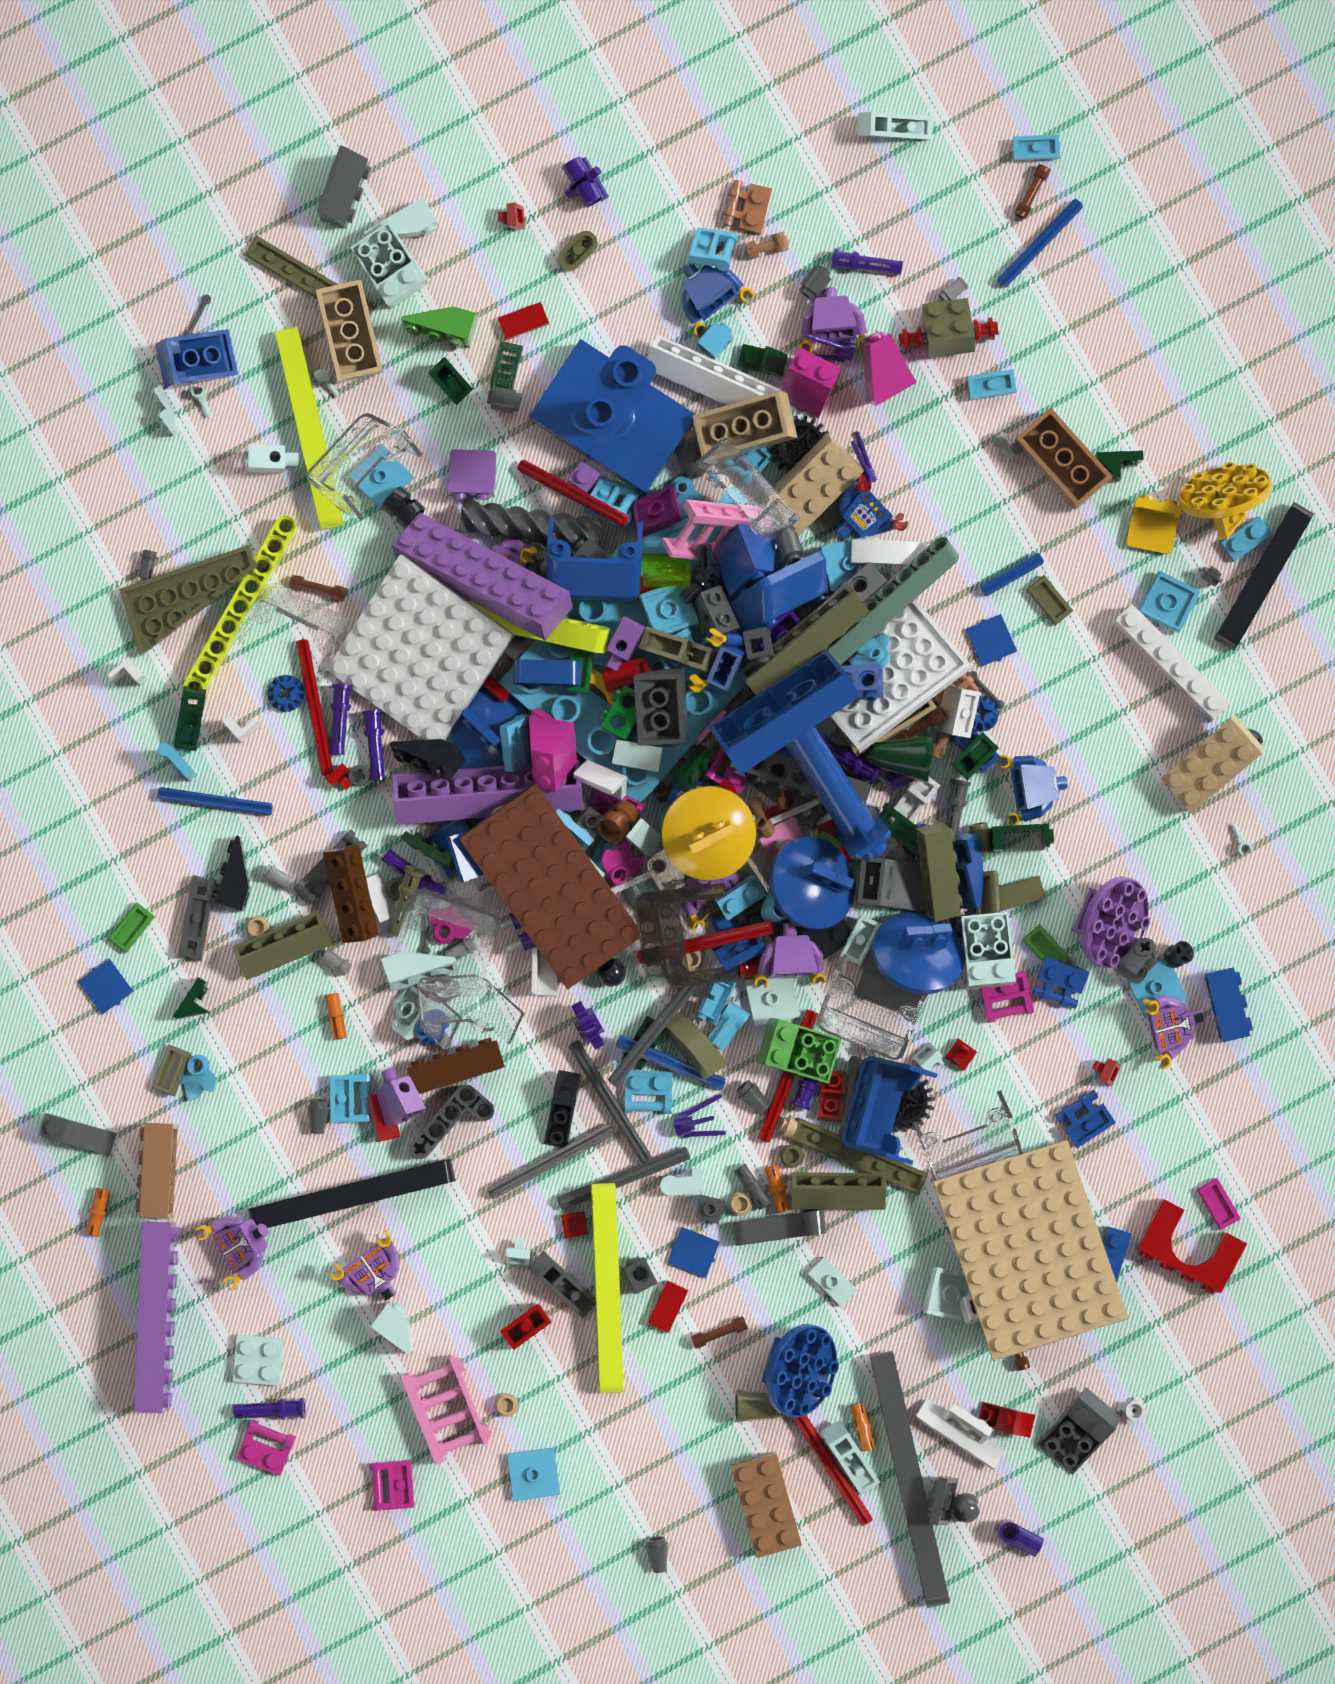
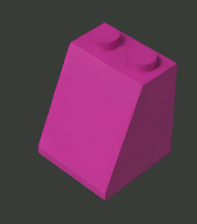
[862,331,917,406]
[781,347,841,418]
[529,715,577,793]

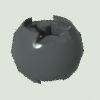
[951,1493,980,1523]

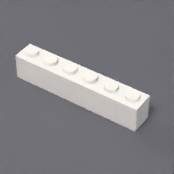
[647,335,785,405]
[1113,604,1231,722]

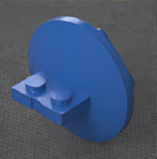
[446,686,529,769]
[769,837,855,930]
[872,912,965,994]
[761,1324,839,1418]

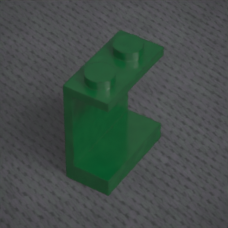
[990,823,1054,853]

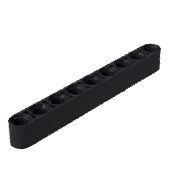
[248,1158,456,1228]

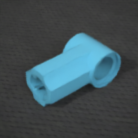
[708,1001,750,1051]

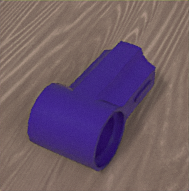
[996,1519,1044,1557]

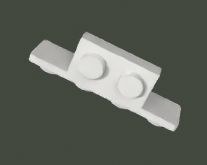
[915,1399,1005,1469]

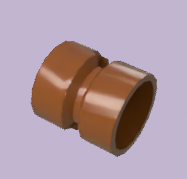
[597,800,640,843]

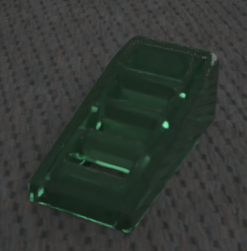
[490,341,524,390]

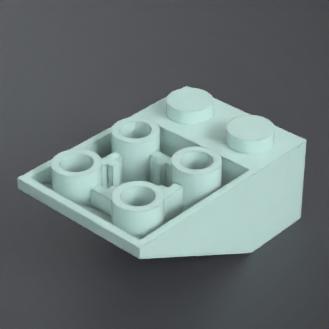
[350,222,431,308]
[961,912,1016,990]

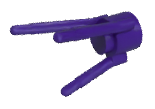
[806,334,856,363]
[851,431,878,483]
[673,1094,726,1138]

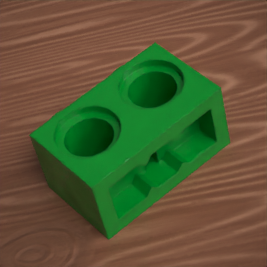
[599,685,637,741]

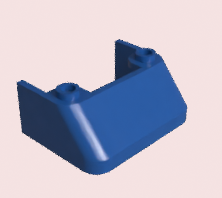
[546,518,643,601]
[729,551,828,637]
[842,1056,938,1165]

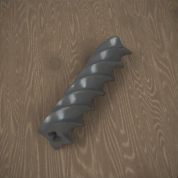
[459,500,602,546]

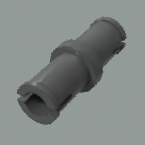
[733,1163,772,1211]

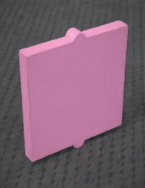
[694,710,728,746]
[756,816,804,864]

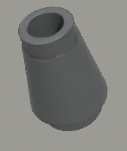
[736,1080,770,1114]
[307,1099,330,1134]
[645,1536,668,1573]

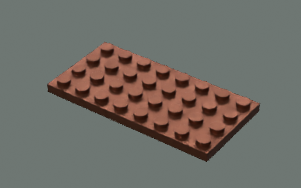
[459,783,644,990]

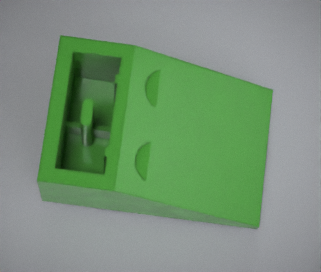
[401,306,478,349]
[756,1017,842,1084]

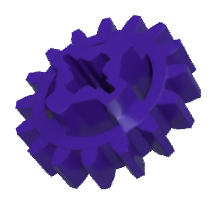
[571,1000,605,1050]

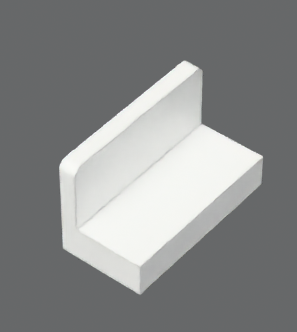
[107,657,148,686]
[936,685,980,738]
[222,715,263,743]
[573,760,627,800]
[367,873,396,925]
[532,947,558,996]

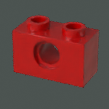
[500,1303,553,1350]

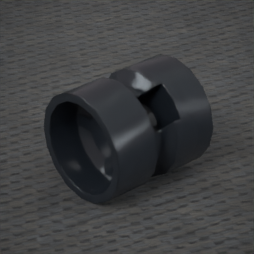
[381,486,426,529]

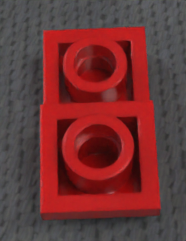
[818,1071,846,1122]

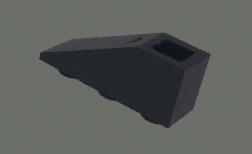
[389,739,465,781]
[213,835,251,912]
[544,1070,582,1147]

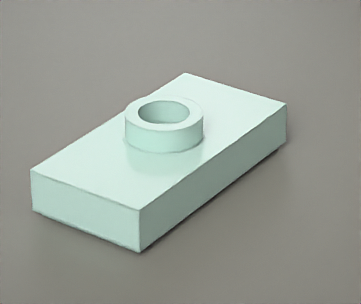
[808,1257,857,1306]

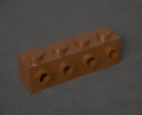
[323,845,379,943]
[407,1037,505,1094]

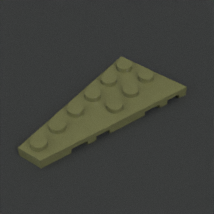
[119,545,258,656]

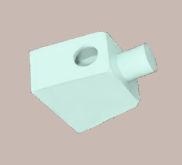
[245,444,299,474]

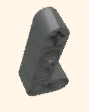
[409,1084,495,1159]
[732,1209,827,1246]

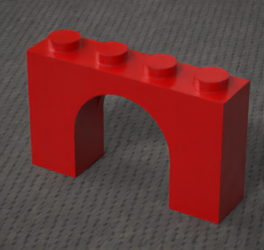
[1136,1199,1248,1295]

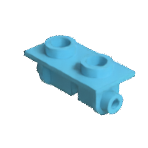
[697,974,736,1025]

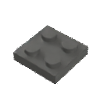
[927,1476,959,1525]

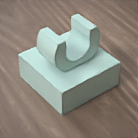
[912,1042,944,1073]
[506,1239,531,1266]

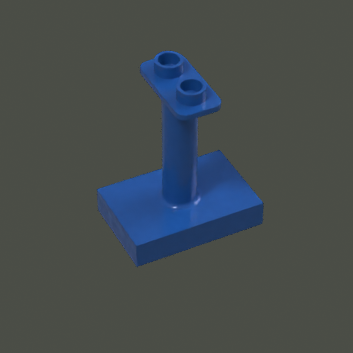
[529,339,695,496]
[709,650,891,861]

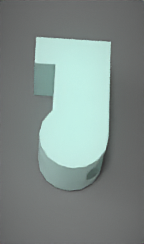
[660,1168,704,1196]

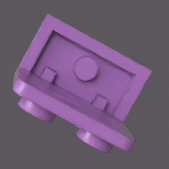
[447,449,496,500]

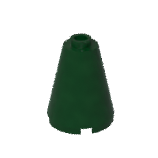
[869,736,933,782]

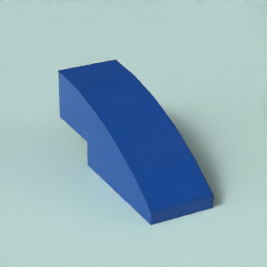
[953,833,983,909]

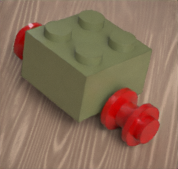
[898,298,999,358]

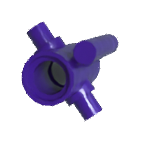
[562,156,609,208]

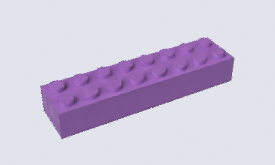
[392,512,573,640]
[393,760,583,825]
[134,1221,180,1413]

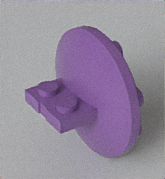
[1072,876,1150,968]

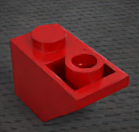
[979,1402,1036,1438]

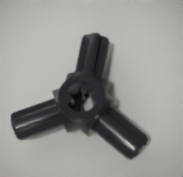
[679,543,729,605]

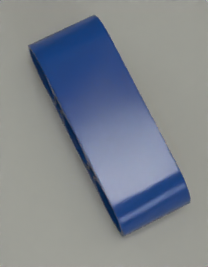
[514,659,581,687]

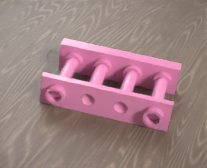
[661,499,771,562]
[401,1355,492,1465]

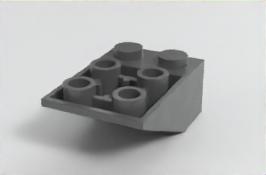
[856,857,926,912]
[1037,1387,1122,1475]

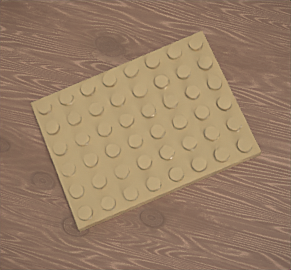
[933,1140,1128,1362]

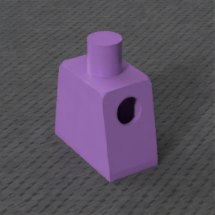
[605,616,646,671]
[376,1067,425,1128]

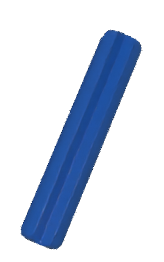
[980,553,1044,596]

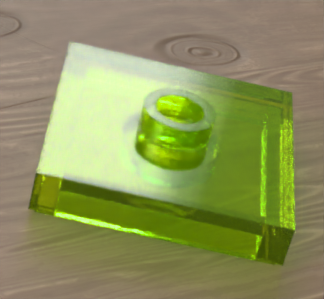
[642,553,691,586]

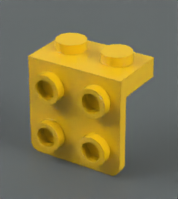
[1126,495,1182,554]

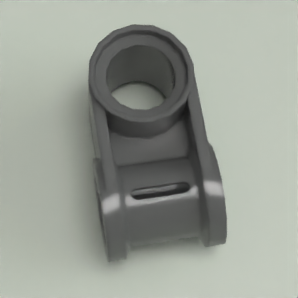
[1116,938,1159,984]

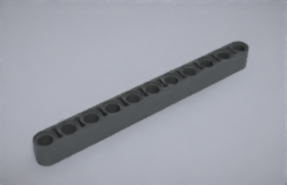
[870,1351,950,1608]

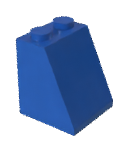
[712,524,776,598]

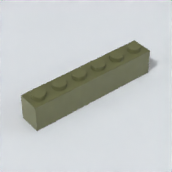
[738,584,870,696]

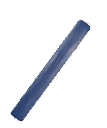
[997,198,1083,288]
[158,787,273,816]
[616,1035,726,1090]

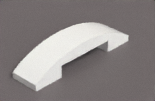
[850,539,930,566]
[879,777,941,858]

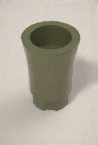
[735,1390,784,1423]

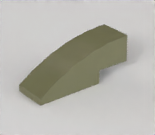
[639,626,718,674]
[664,1012,728,1080]

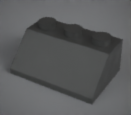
[317,145,372,228]
[634,668,688,745]
[854,950,930,1019]

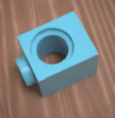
[697,321,733,360]

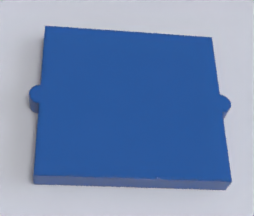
[966,614,1017,666]
[78,959,134,1014]
[668,1227,720,1278]

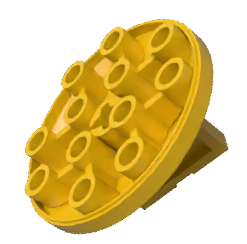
[1178,462,1272,540]
[661,786,756,880]

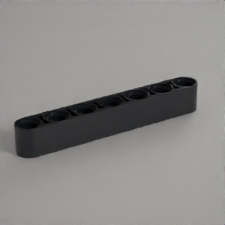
[1214,502,1314,651]

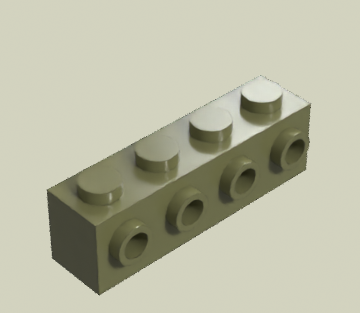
[916,822,963,922]
[233,911,333,980]
[791,1172,886,1210]

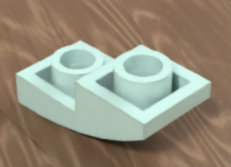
[153,385,177,436]

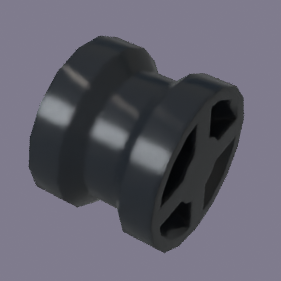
[1164,941,1194,968]

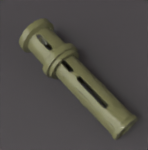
[387,865,425,937]

